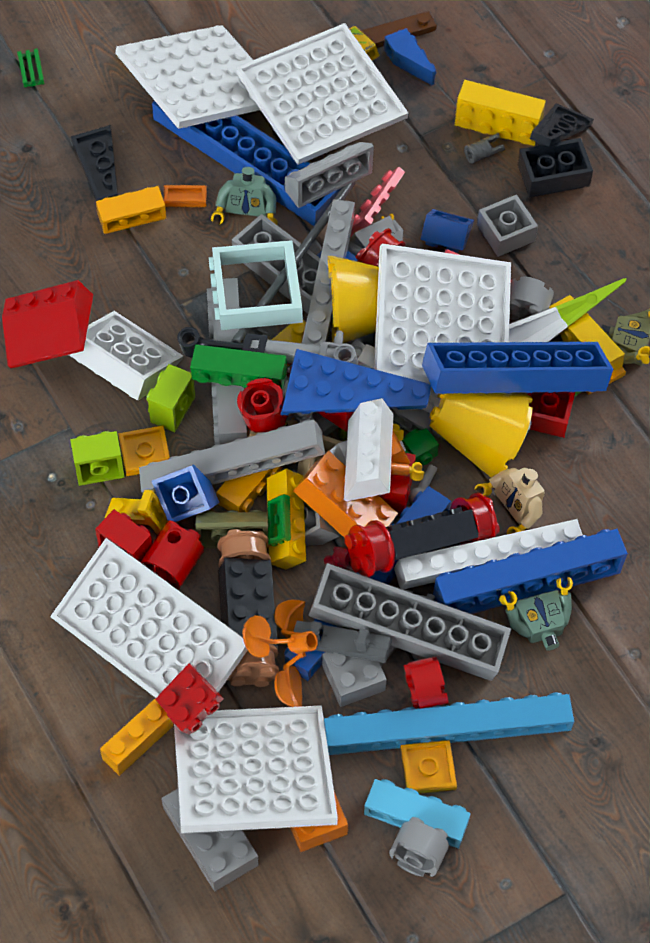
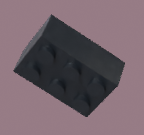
[517,138,593,198]

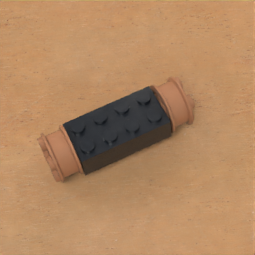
[217,529,279,687]

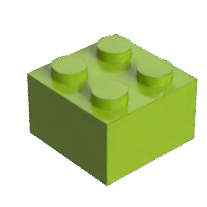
[146,364,195,432]
[70,431,125,486]

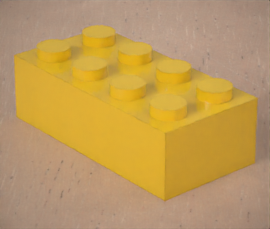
[455,80,546,146]

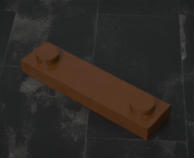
[361,11,437,48]

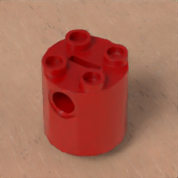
[140,520,204,590]

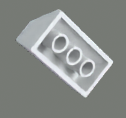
[344,398,393,501]

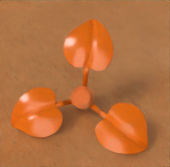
[243,600,318,707]

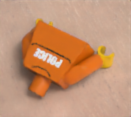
[391,424,424,481]

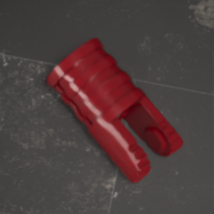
[324,547,353,571]

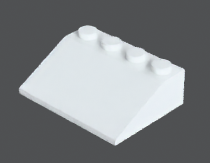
[70,311,183,401]

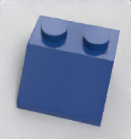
[420,209,474,252]
[151,464,219,522]

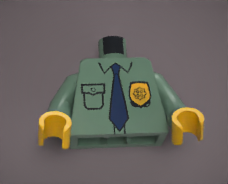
[211,167,278,225]
[499,577,573,651]

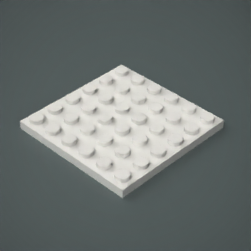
[236,23,408,165]
[115,25,260,129]
[374,244,511,384]
[174,706,338,833]

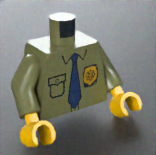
[601,309,650,366]

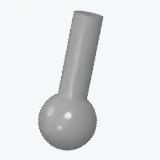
[409,465,438,504]

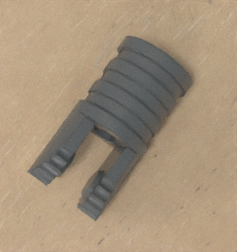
[464,133,506,164]

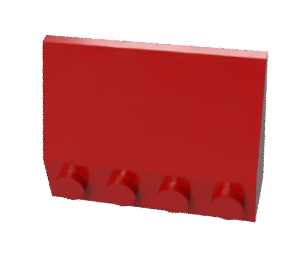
[2,280,94,368]

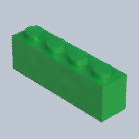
[190,345,288,391]

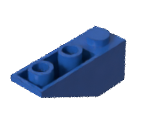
[384,28,437,85]

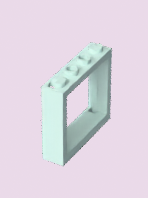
[208,240,303,330]

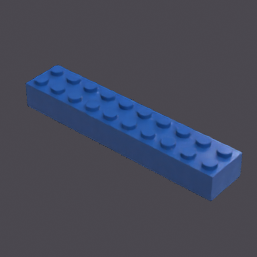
[152,101,341,226]

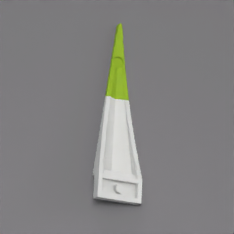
[509,278,626,342]

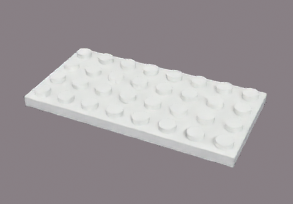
[50,538,247,698]

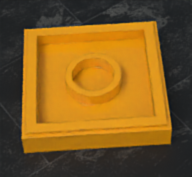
[118,426,170,476]
[401,740,457,794]

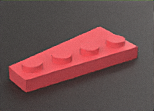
[350,167,405,237]

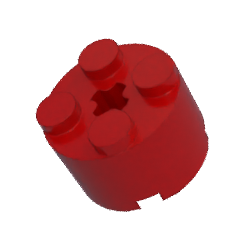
[237,378,288,433]
[404,656,449,709]

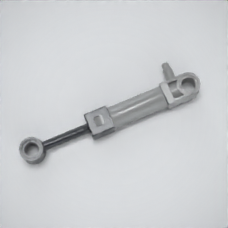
[177,327,359,365]

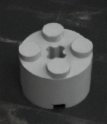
[509,277,554,321]
[389,817,449,877]

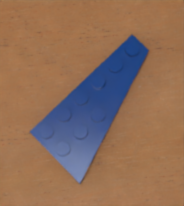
[281,349,431,415]

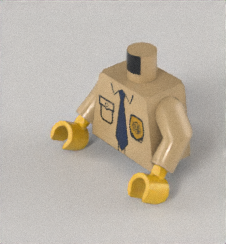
[474,467,545,535]

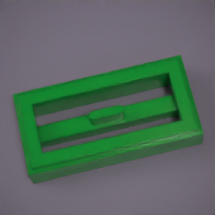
[17,48,44,87]
[268,494,291,547]

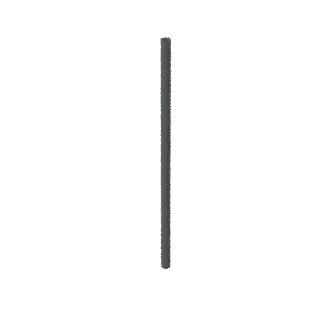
[231,182,355,343]

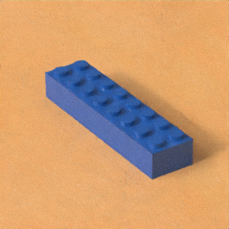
[422,342,613,394]
[433,529,628,614]

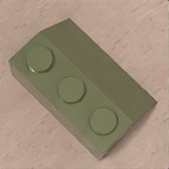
[196,510,268,549]

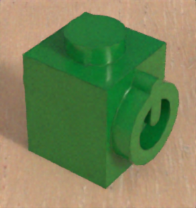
[402,428,439,466]

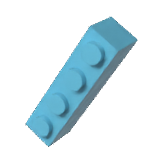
[364,779,471,849]

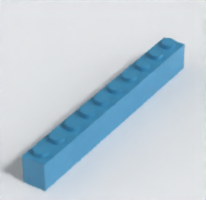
[324,692,574,755]

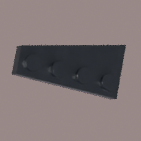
[529,103,594,147]
[71,125,118,201]

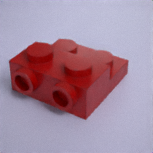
[155,663,224,735]

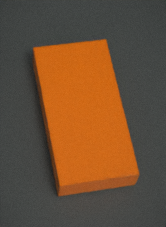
[163,185,207,207]

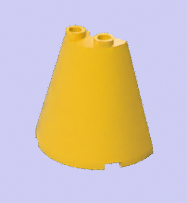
[327,256,379,343]
[429,392,533,478]

